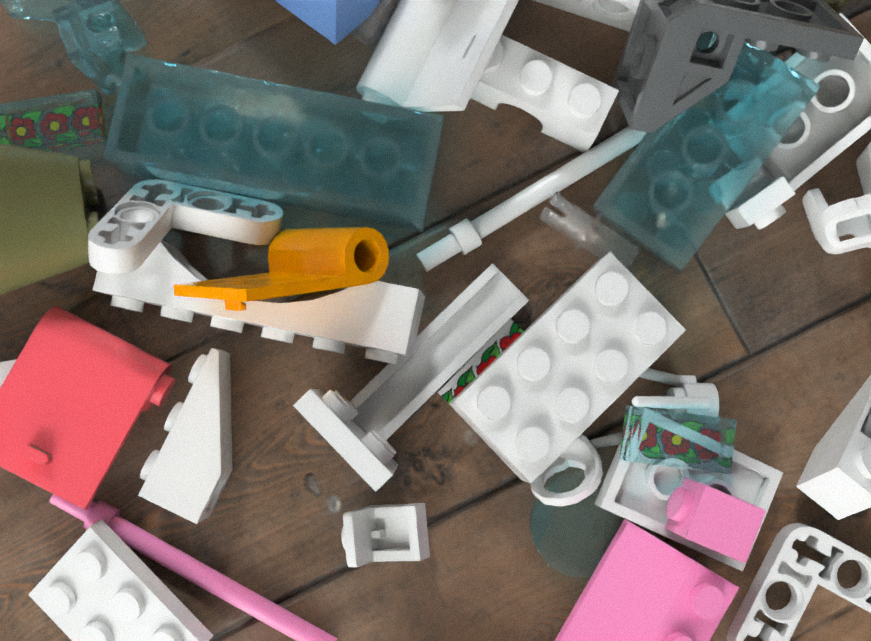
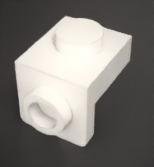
[709,159,796,230]
[341,503,430,567]

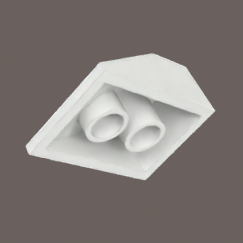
[713,13,871,191]

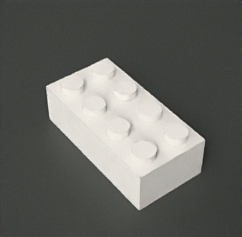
[449,252,686,483]

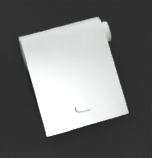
[356,0,519,116]

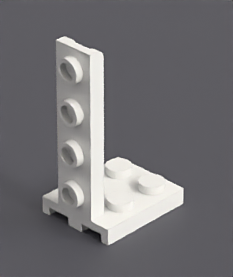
[293,264,529,492]

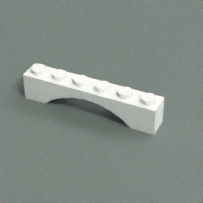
[93,240,425,365]

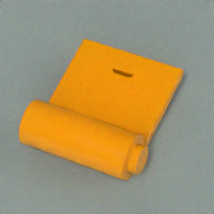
[173,227,389,311]

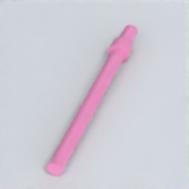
[50,494,337,641]

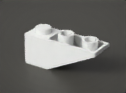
[138,347,233,524]
[796,375,871,520]

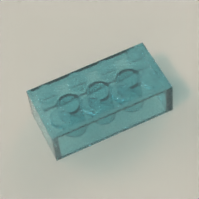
[593,40,821,274]

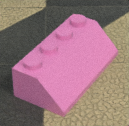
[555,519,739,641]

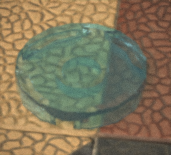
[529,471,634,578]

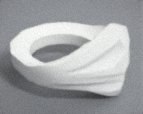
[530,434,603,507]

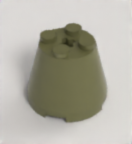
[0,143,99,295]

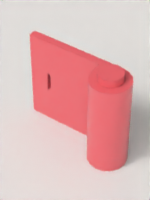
[0,306,176,510]

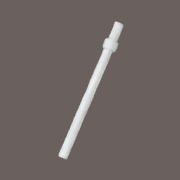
[416,110,686,272]

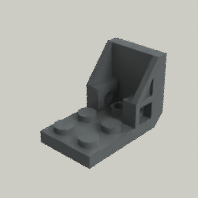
[612,0,864,133]

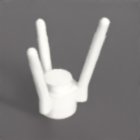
[590,368,719,449]

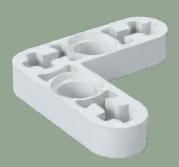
[88,179,283,274]
[727,523,871,641]

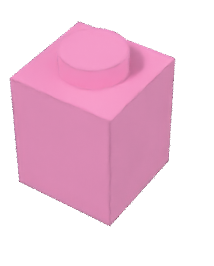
[665,477,766,564]

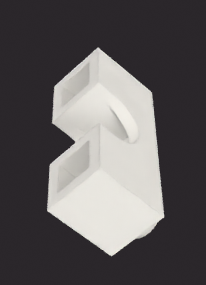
[471,35,619,153]

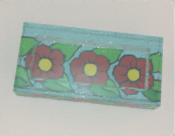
[0,89,108,152]
[619,405,737,474]

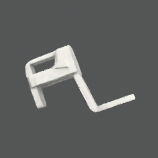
[802,141,871,254]

